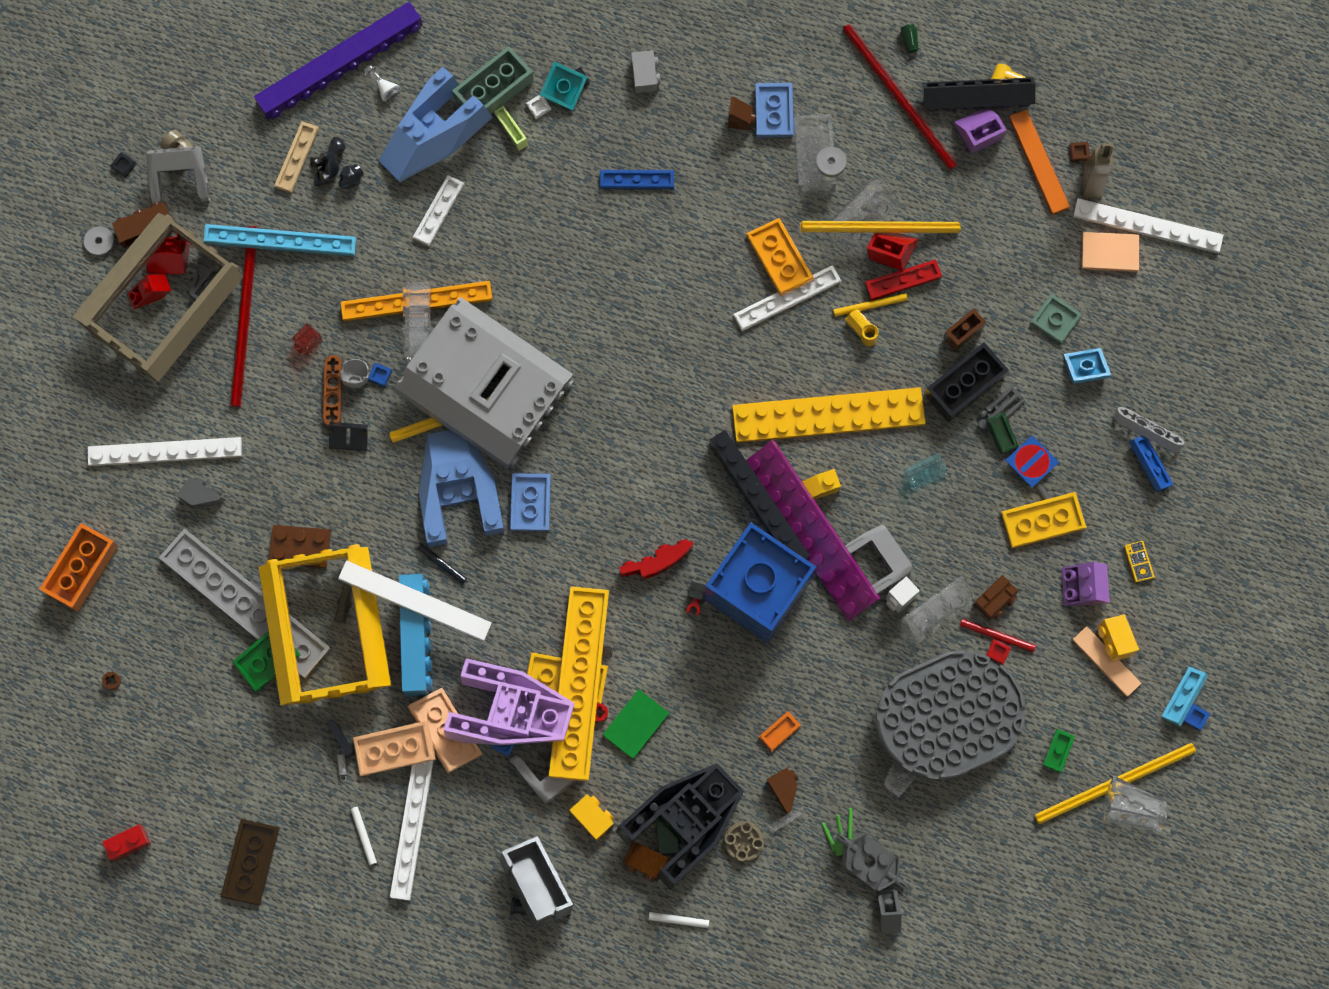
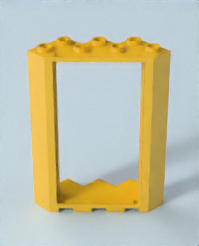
[259,544,391,705]

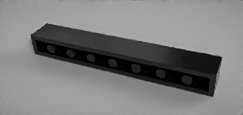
[709,430,810,561]

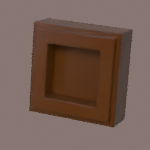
[1069,141,1090,162]

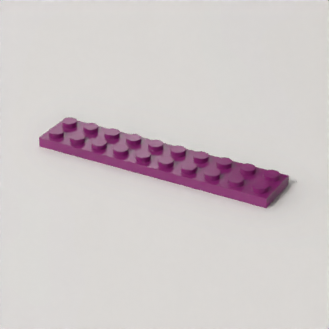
[746,440,880,621]

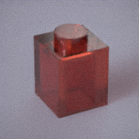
[291,323,323,356]

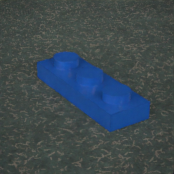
[1129,436,1174,492]

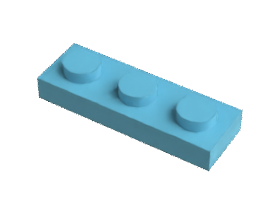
[1162,667,1208,726]

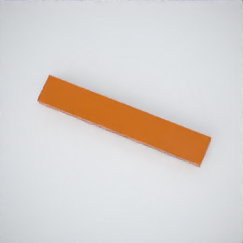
[1009,110,1070,215]

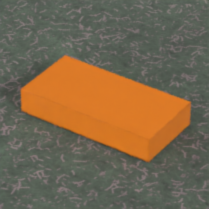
[759,711,801,752]

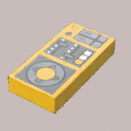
[1124,541,1154,583]

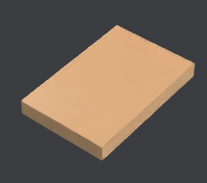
[1082,232,1139,272]

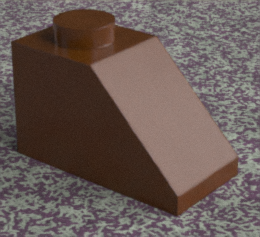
[728,97,756,131]
[766,767,798,815]

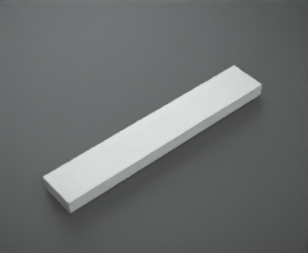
[733,265,841,331]

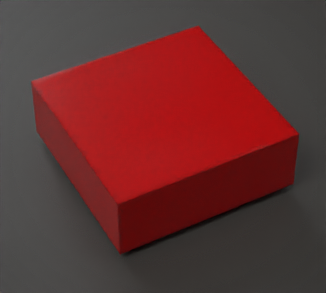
[986,639,1011,665]

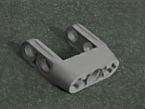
[147,146,210,205]
[845,524,913,595]
[509,755,577,804]

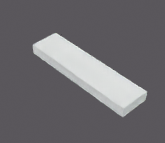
[413,175,464,247]

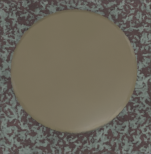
[724,822,764,862]

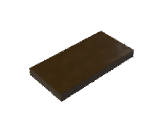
[221,819,280,906]

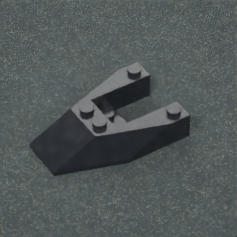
[615,763,744,890]

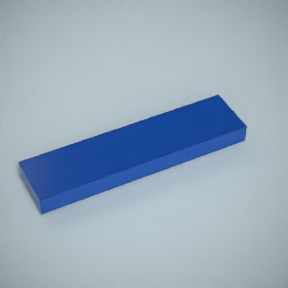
[600,170,674,189]

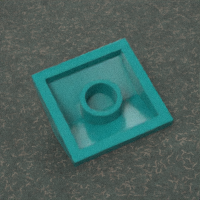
[539,61,587,111]

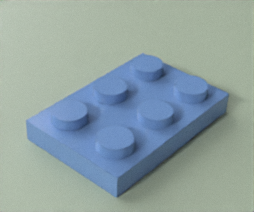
[755,83,794,138]
[510,473,551,532]

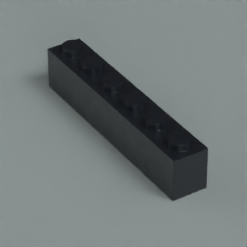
[922,77,1036,111]

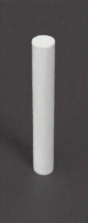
[350,807,377,866]
[649,912,709,928]

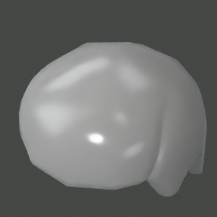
[340,359,369,388]

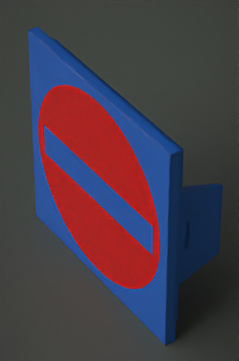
[1005,435,1059,487]

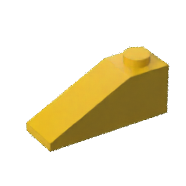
[802,469,841,500]

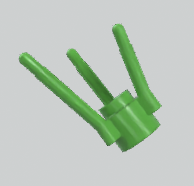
[822,808,853,856]

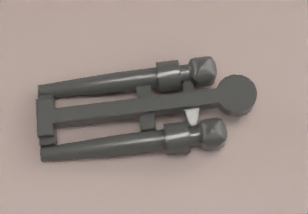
[978,387,1025,430]

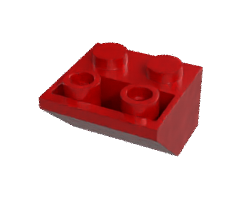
[867,233,918,271]
[146,236,190,274]

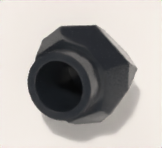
[338,164,364,189]

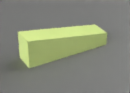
[494,106,528,151]

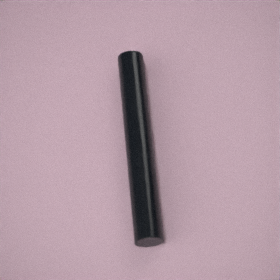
[418,543,467,584]

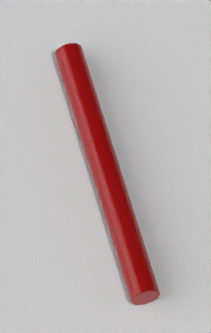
[960,619,1036,652]

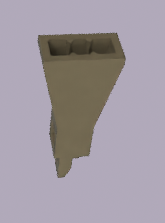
[1083,143,1113,199]

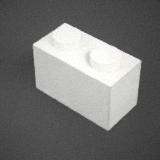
[886,576,919,613]

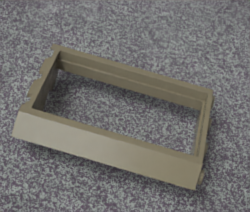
[72,213,244,382]

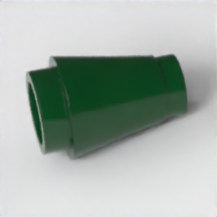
[899,24,919,53]

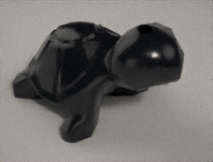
[310,137,345,186]

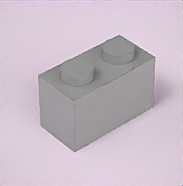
[631,50,661,93]

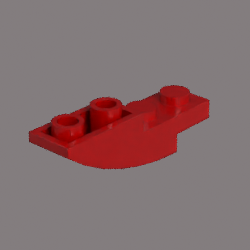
[619,539,693,580]

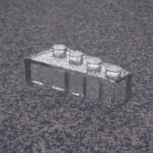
[403,282,431,359]

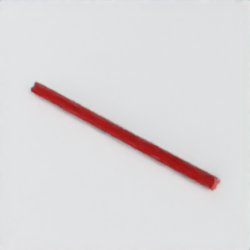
[842,23,957,170]
[230,226,258,407]

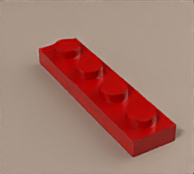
[865,259,942,301]

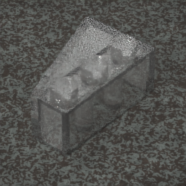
[1103,775,1167,832]

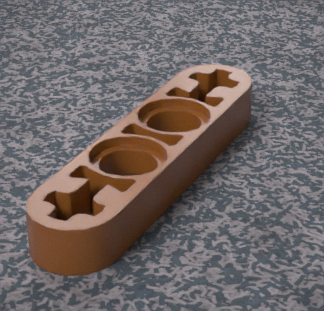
[323,355,342,426]

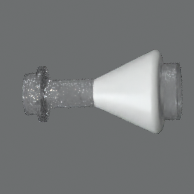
[364,65,400,103]

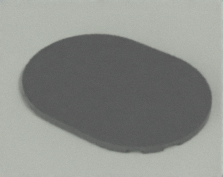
[876,651,1025,781]

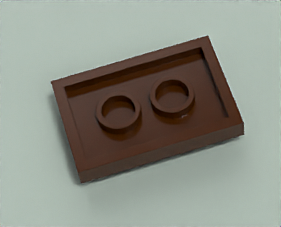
[269,525,331,568]

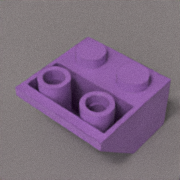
[954,108,1007,154]
[1062,562,1110,606]

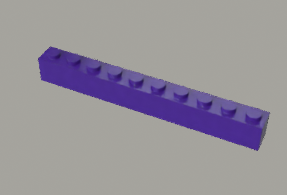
[254,1,423,120]

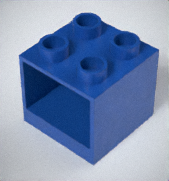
[704,522,816,643]

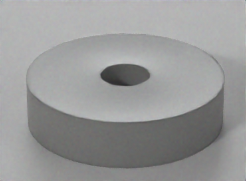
[816,147,846,177]
[84,226,115,257]

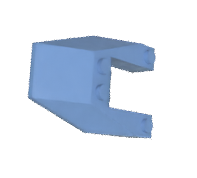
[379,67,493,182]
[419,430,505,547]

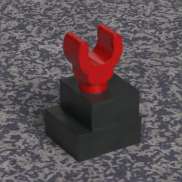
[687,581,706,616]

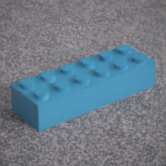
[399,574,433,697]

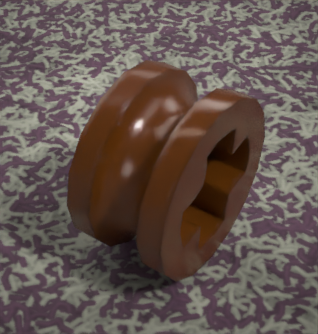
[102,672,121,690]

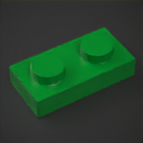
[1042,729,1075,773]

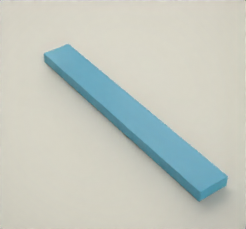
[204,224,356,256]

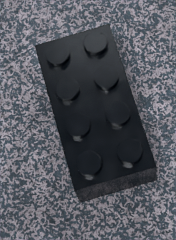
[924,343,1009,423]

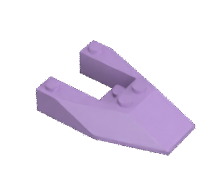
[443,658,575,745]

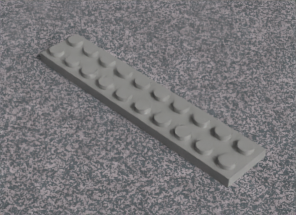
[159,528,331,679]

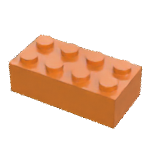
[39,523,118,612]

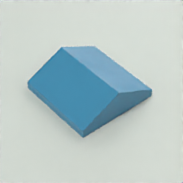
[1064,348,1111,384]

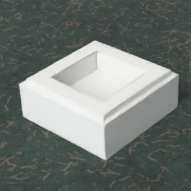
[526,95,551,119]

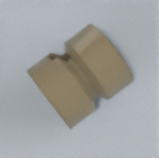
[160,130,195,149]

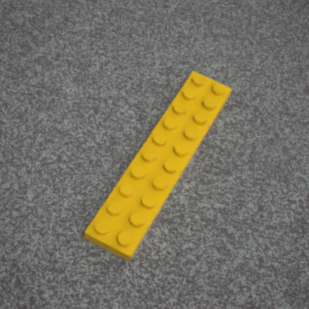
[732,387,926,443]
[549,586,609,782]

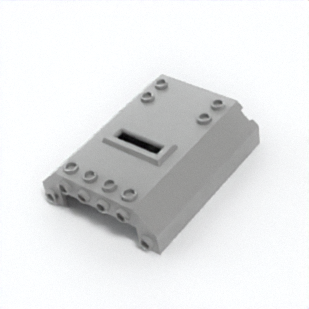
[394,297,573,469]

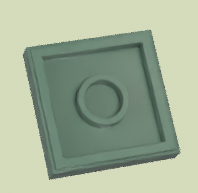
[1030,293,1083,345]

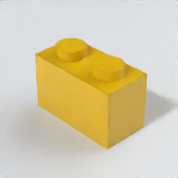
[1097,614,1139,662]
[570,794,614,841]

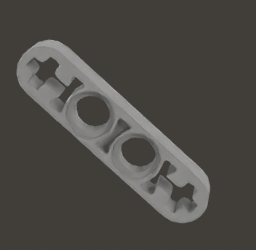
[1114,407,1184,452]

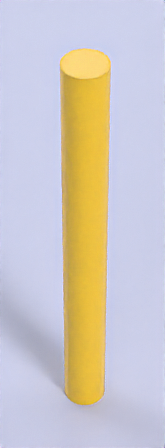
[833,293,908,317]

